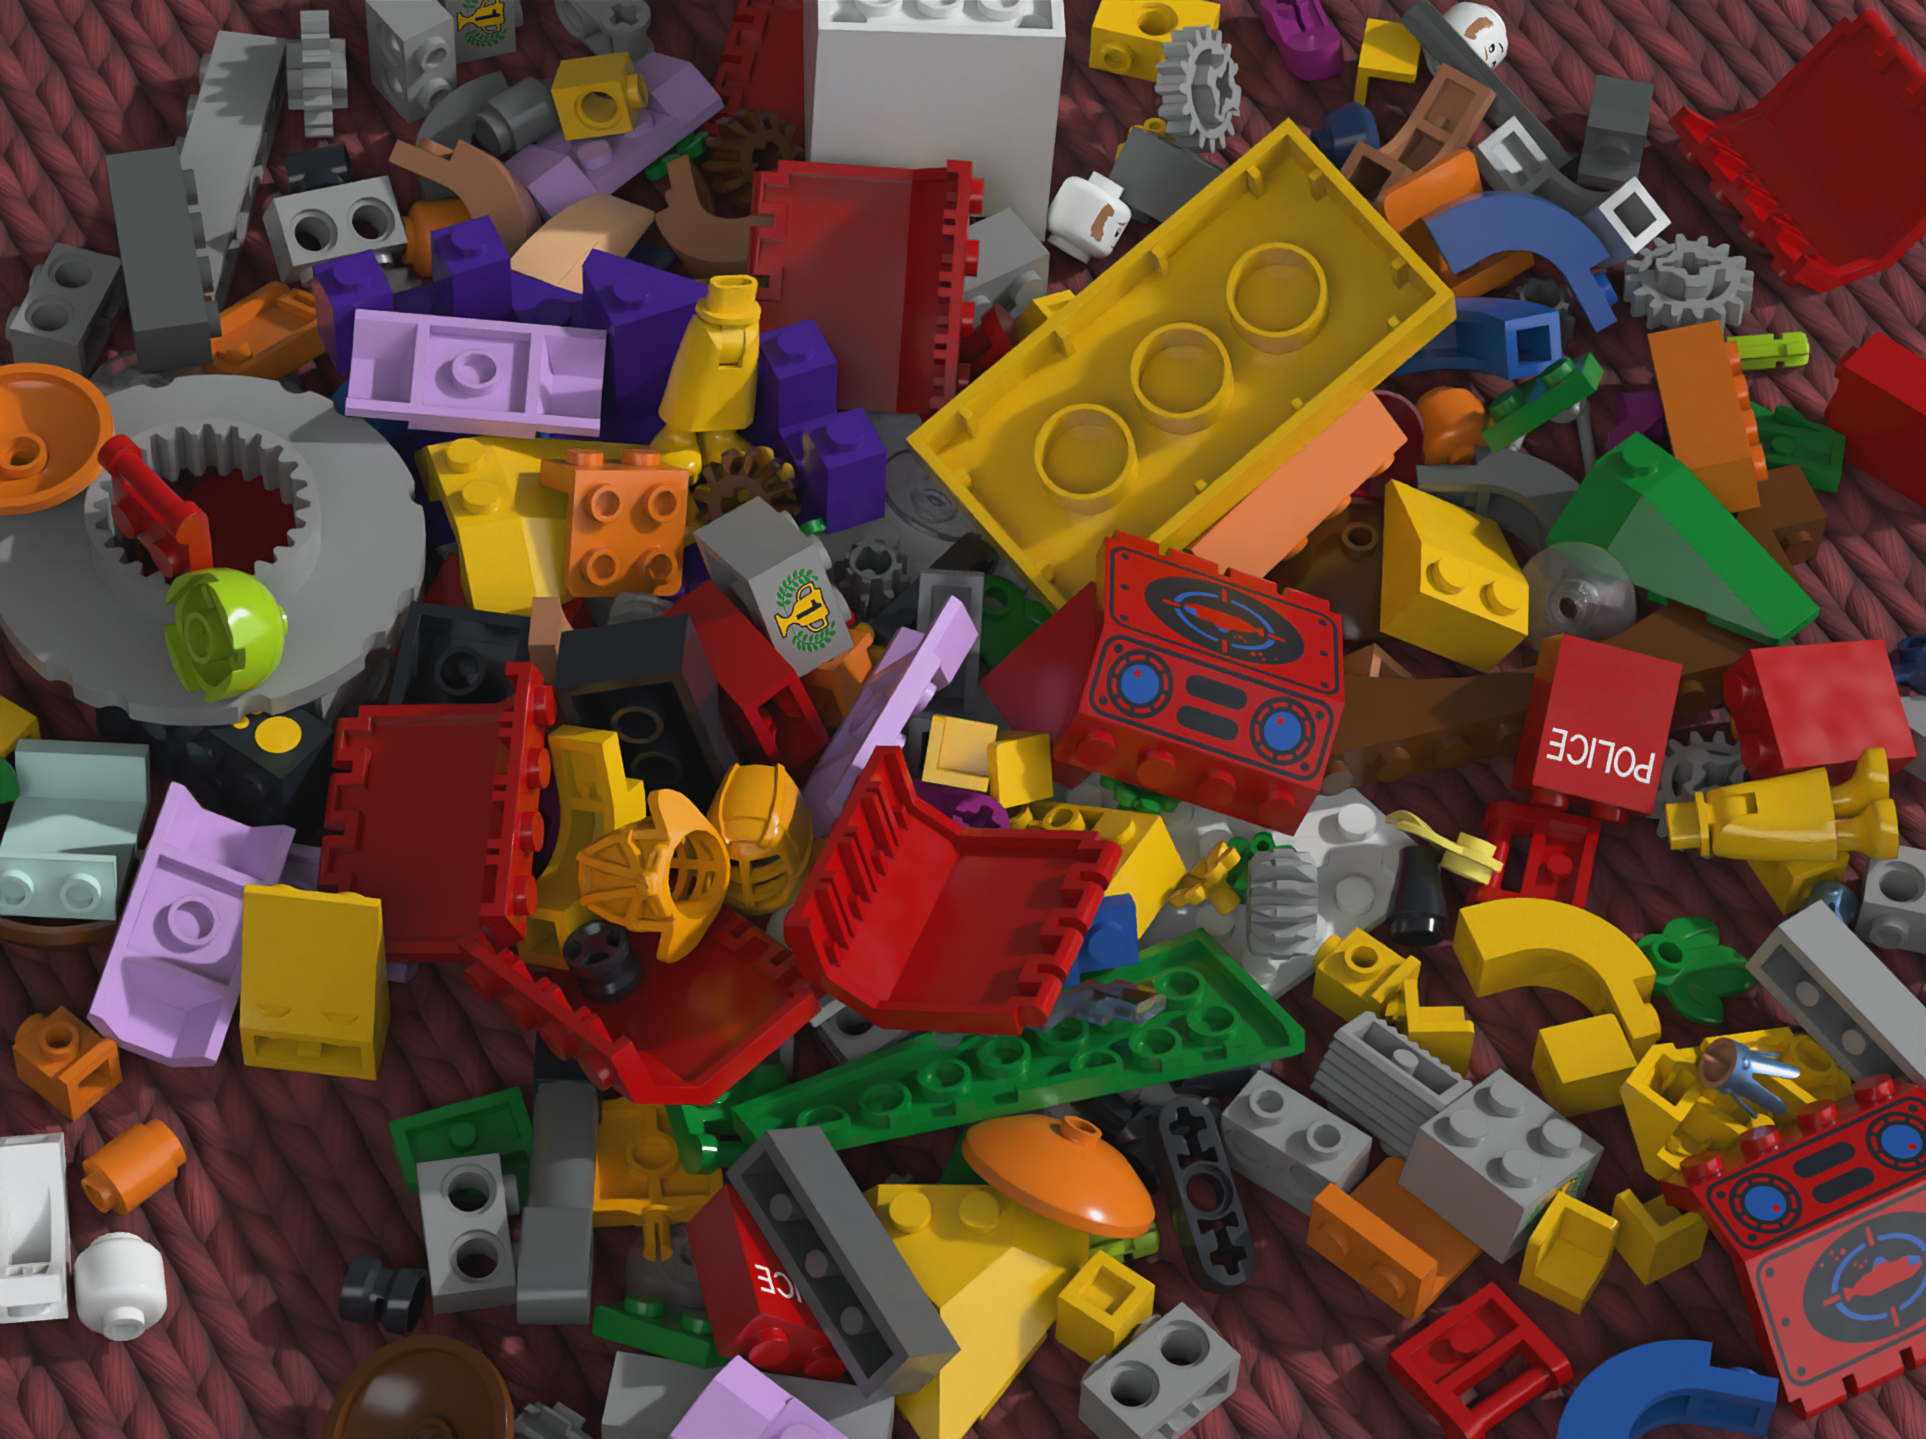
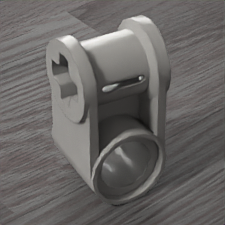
[554,0,654,65]

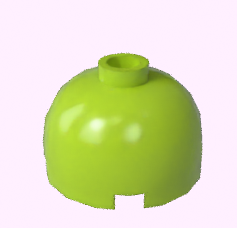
[164,568,288,703]

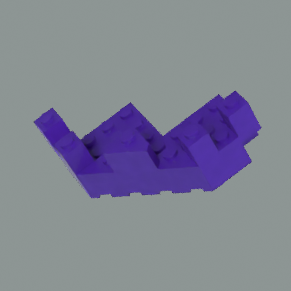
[312,215,887,604]

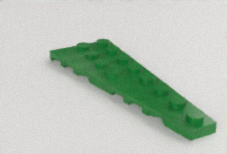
[731,927,1305,1151]

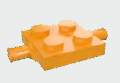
[593,1096,723,1262]

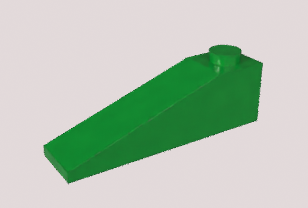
[1546,431,1820,647]

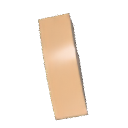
[511,192,655,294]

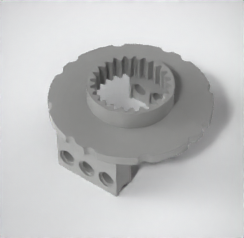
[0,374,427,732]

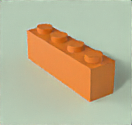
[1647,320,1768,513]
[1182,390,1408,578]

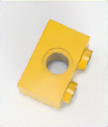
[1089,0,1221,82]

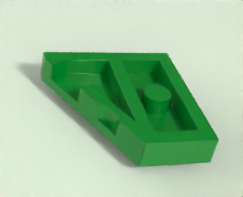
[1480,352,1604,453]

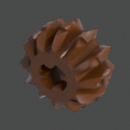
[701,108,805,207]
[692,446,802,524]

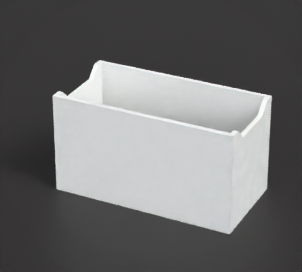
[803,0,1066,241]

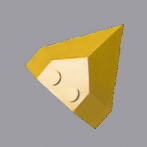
[1619,1026,1853,1181]
[862,1184,1090,1439]

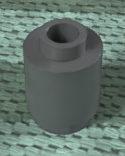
[471,77,560,157]

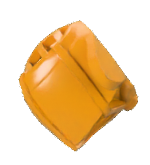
[675,763,828,916]
[576,789,730,964]

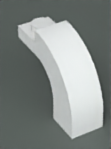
[0,1132,71,1324]

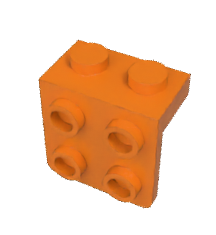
[1377,149,1535,298]
[539,448,689,597]
[1306,1156,1484,1323]

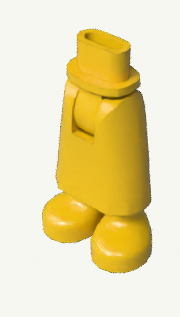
[648,275,761,486]
[1665,747,1899,861]

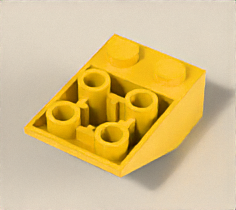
[1004,800,1187,941]
[239,883,391,1080]

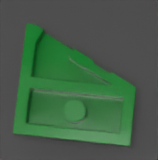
[1747,386,1846,493]
[388,1086,532,1211]
[592,1292,732,1370]

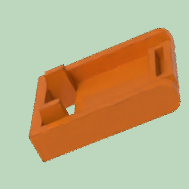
[174,281,327,381]

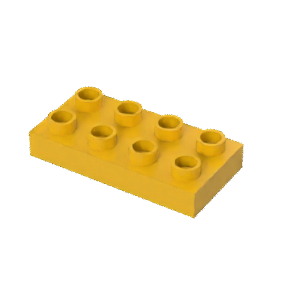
[906,117,1457,615]

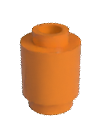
[81,1118,186,1216]

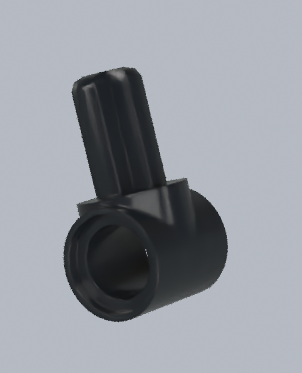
[285,141,355,251]
[1069,1093,1193,1196]

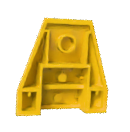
[414,435,705,617]

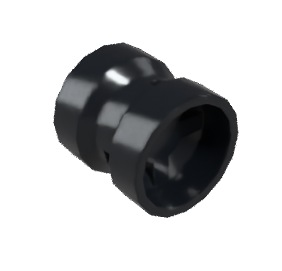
[339,1253,428,1337]

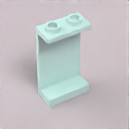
[0,738,151,920]

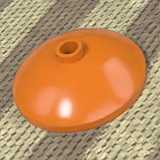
[0,363,115,516]
[961,1114,1155,1239]

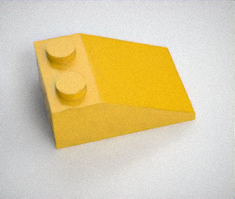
[1380,479,1529,674]

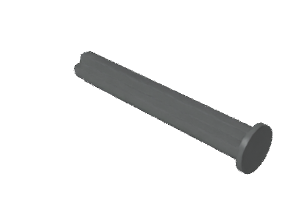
[1401,0,1581,177]

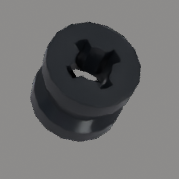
[562,918,644,1005]

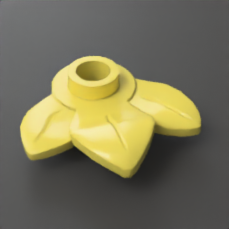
[1384,810,1504,886]

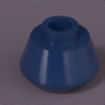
[1310,101,1380,171]

